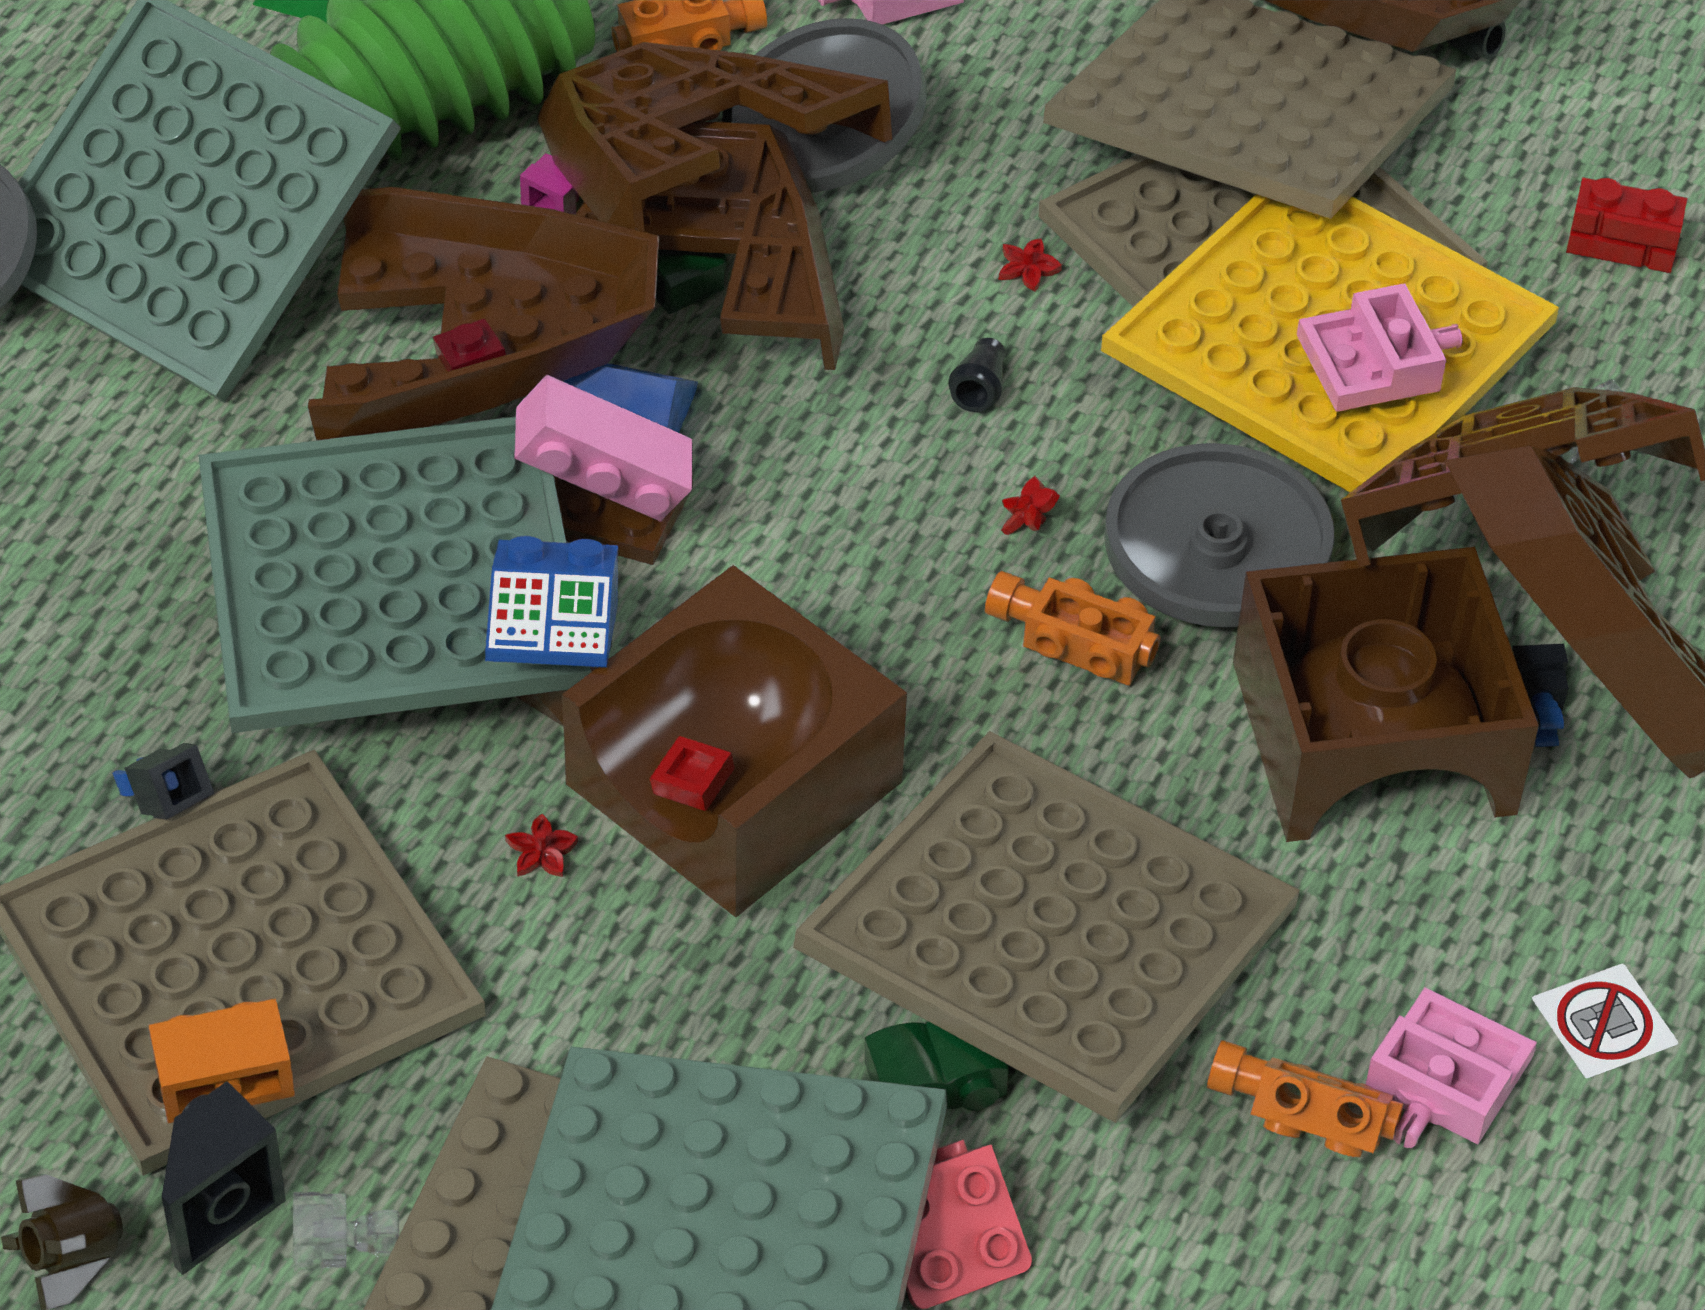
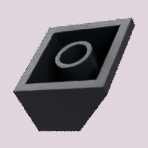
[162,1081,286,1275]

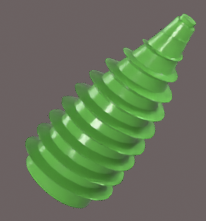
[270,0,595,160]

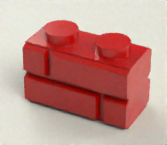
[1566,177,1688,273]

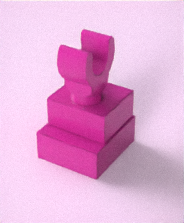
[520,153,579,215]

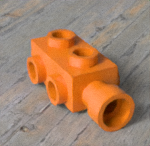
[612,0,767,52]
[985,571,1161,686]
[1207,1040,1404,1157]

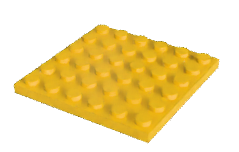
[1101,194,1559,492]

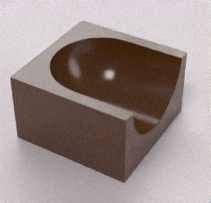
[1233,547,1539,842]
[562,565,907,917]

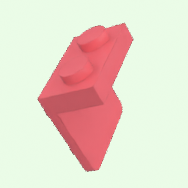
[906,1139,1032,1309]

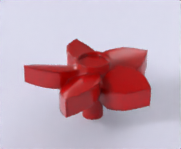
[998,238,1062,292]
[1001,475,1060,535]
[505,813,578,877]

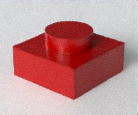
[650,736,735,811]

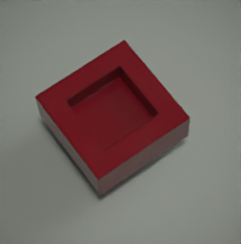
[432,318,506,372]

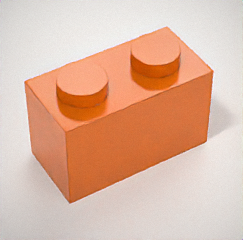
[148,998,295,1123]

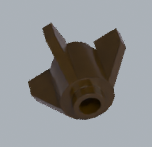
[1,1174,123,1310]

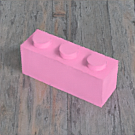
[514,375,692,521]

